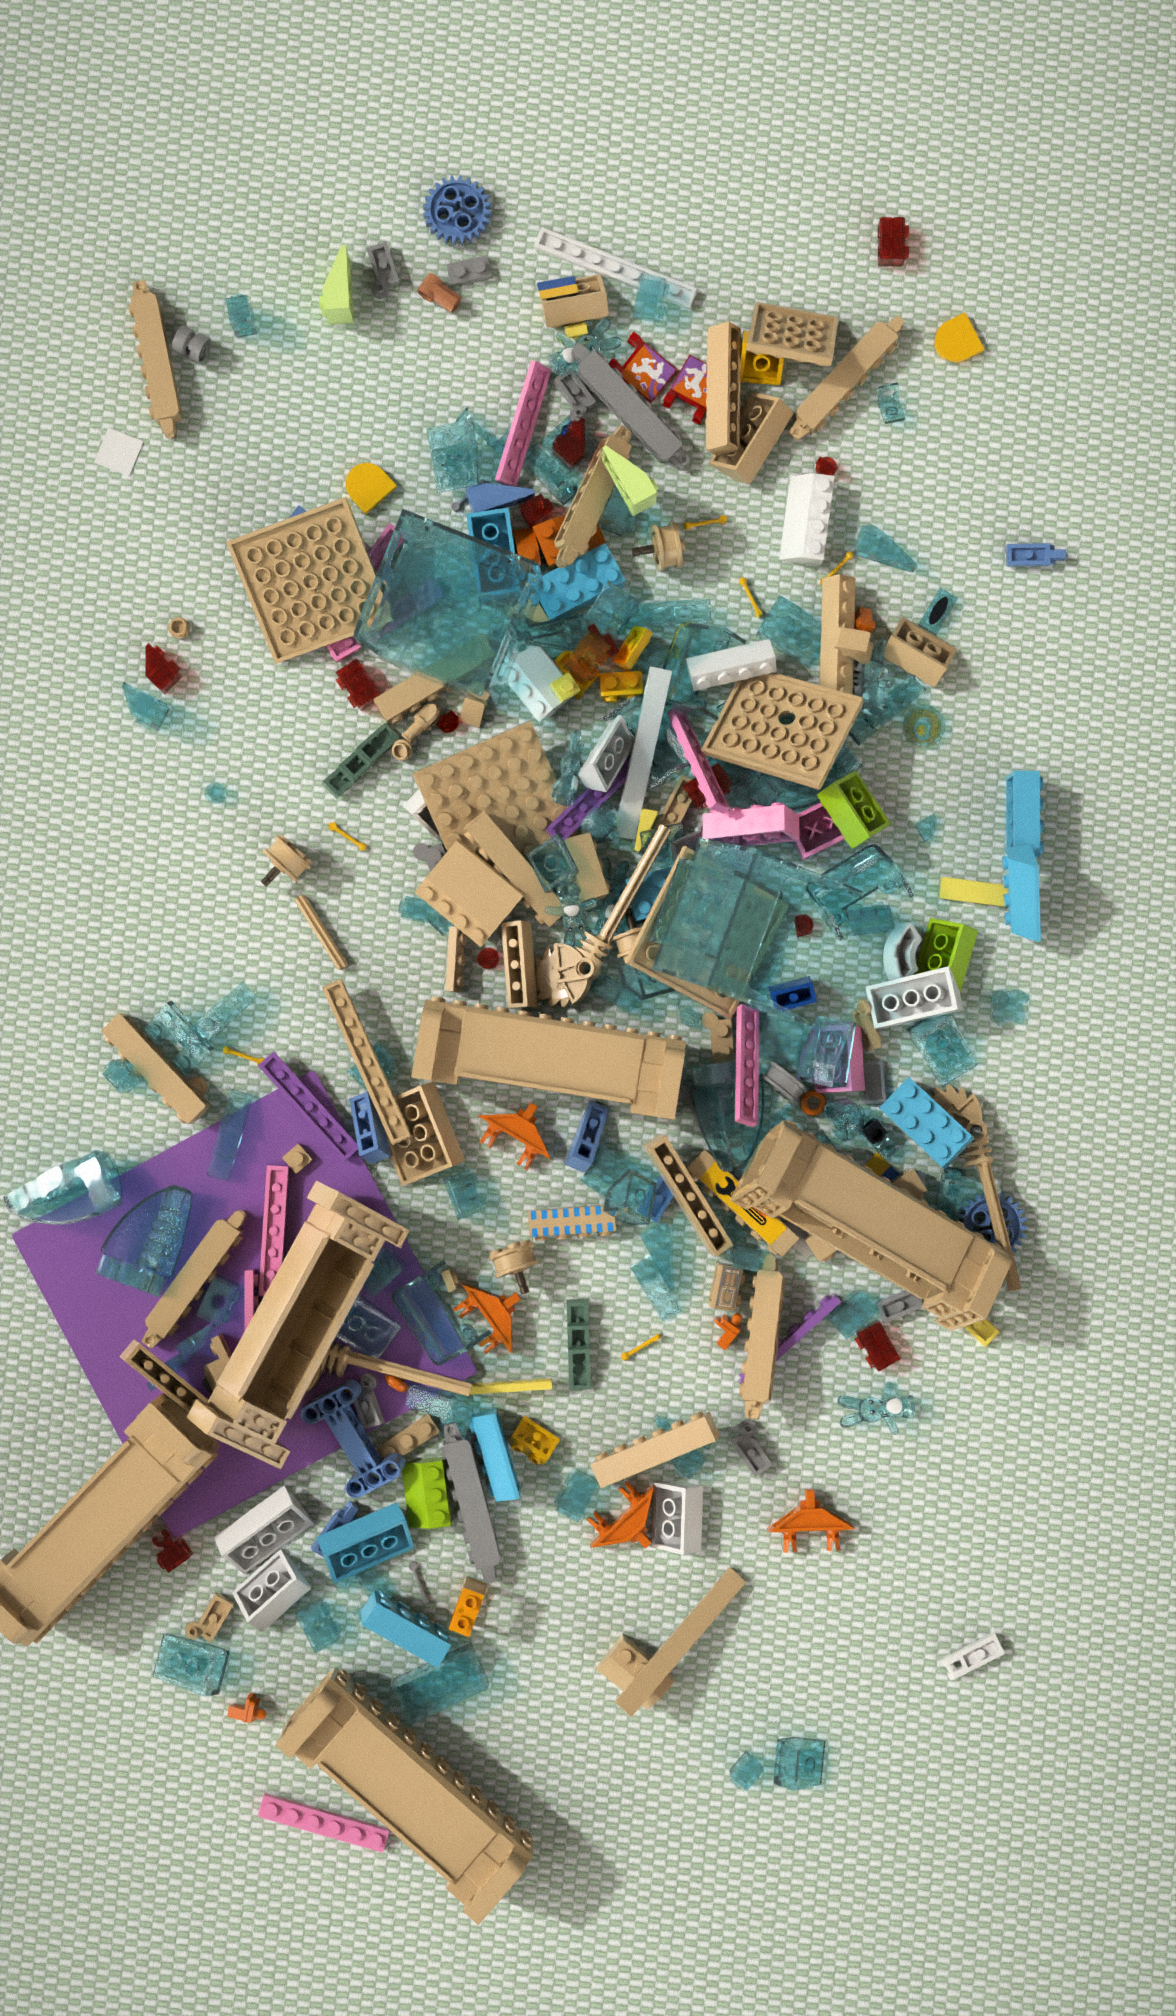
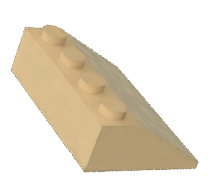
[415,839,525,947]
[380,1081,465,1186]

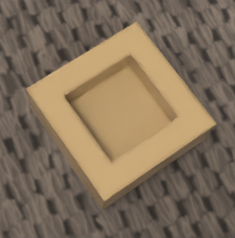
[282,1143,313,1174]
[441,1268,460,1292]

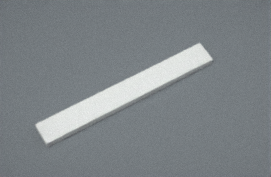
[534,227,698,310]
[613,666,672,840]

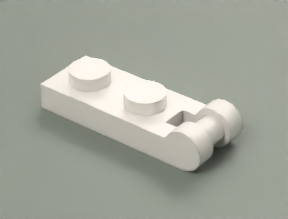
[940,1632,1005,1680]

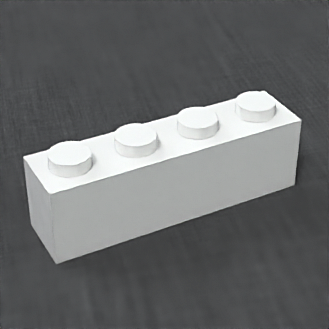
[686,639,777,691]

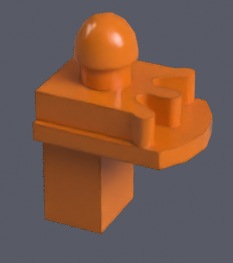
[854,606,876,634]
[714,1313,742,1350]
[227,1693,267,1723]

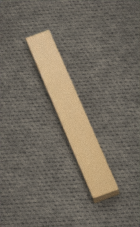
[322,978,412,1145]
[614,1567,746,1717]

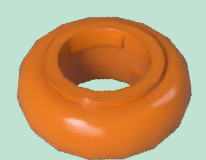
[800,1090,826,1116]
[384,1374,408,1392]

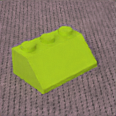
[817,770,891,849]
[913,918,978,992]
[402,1457,452,1529]

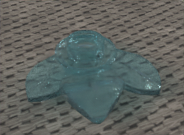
[991,989,1030,1027]

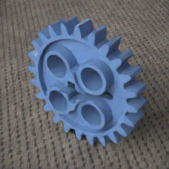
[423,175,492,246]
[958,1191,1028,1253]

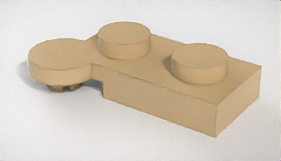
[851,998,882,1052]
[701,1012,734,1063]
[185,1592,235,1643]

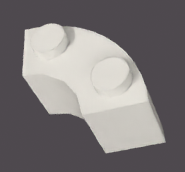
[883,922,923,981]

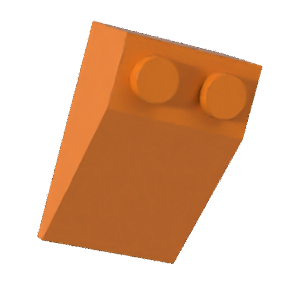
[532,515,607,572]

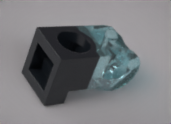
[858,1118,899,1160]

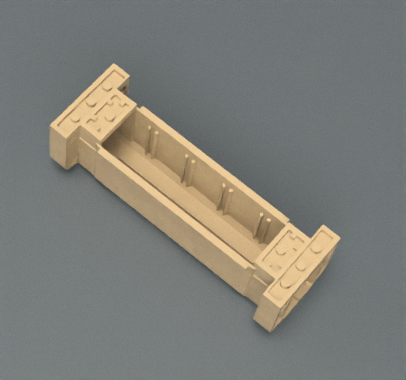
[411,996,686,1120]
[730,1120,1012,1331]
[187,1181,410,1469]
[0,1393,220,1647]
[275,1667,533,1925]

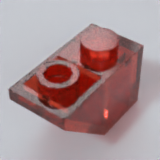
[552,417,585,471]
[145,643,183,695]

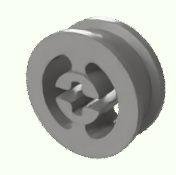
[759,1061,808,1106]

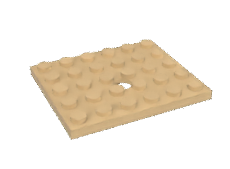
[701,672,864,790]

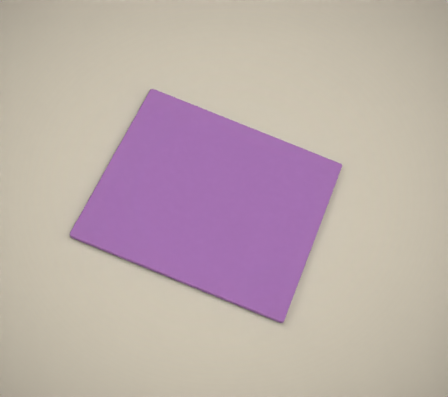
[12,1071,476,1538]

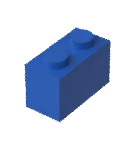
[768,976,817,1013]

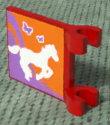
[608,332,677,403]
[662,355,707,425]

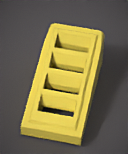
[634,809,659,854]

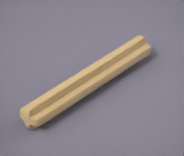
[295,894,348,970]

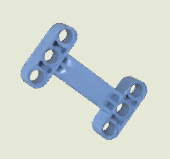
[301,1379,406,1498]

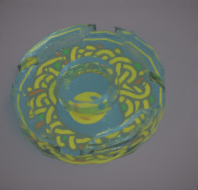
[902,705,945,748]

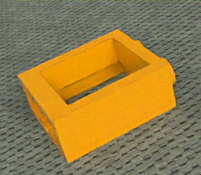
[449,1577,487,1637]

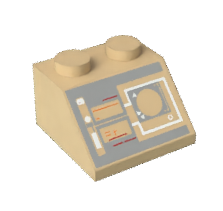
[708,1261,746,1311]

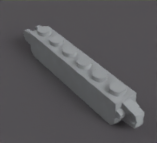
[571,343,690,470]
[440,1422,501,1584]

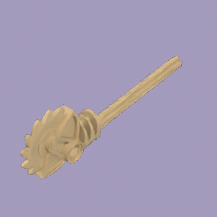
[535,824,672,1007]
[930,1084,1021,1292]
[307,1342,473,1397]

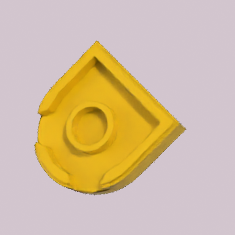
[934,312,984,363]
[346,463,397,515]

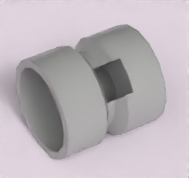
[172,325,211,364]

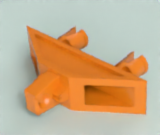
[477,1102,552,1171]
[453,1282,521,1354]
[586,1480,654,1549]
[767,1488,855,1553]

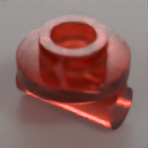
[815,457,838,476]
[436,710,459,733]
[793,914,814,937]
[477,948,500,969]

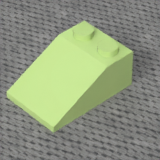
[319,245,354,324]
[602,446,658,516]

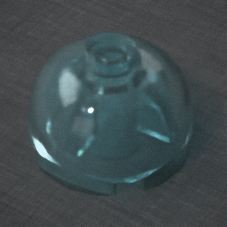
[578,801,621,844]
[824,1098,865,1142]

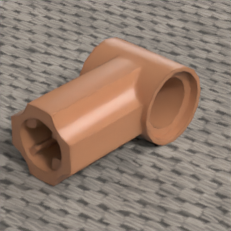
[417,273,462,314]

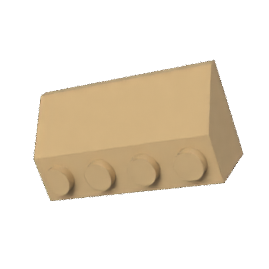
[708,392,794,485]

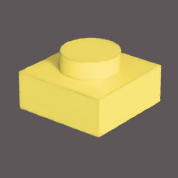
[564,321,588,339]
[550,672,581,703]

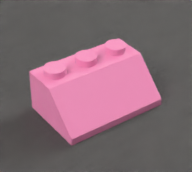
[811,1026,865,1093]

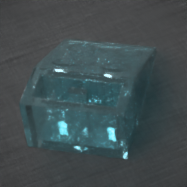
[426,420,479,493]

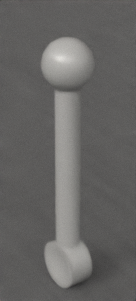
[451,479,487,512]
[409,1561,431,1605]

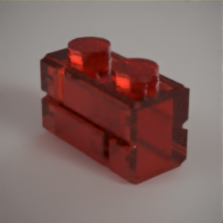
[878,217,909,267]
[336,659,381,711]
[682,762,732,810]
[854,1320,901,1372]

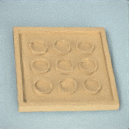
[746,302,839,366]

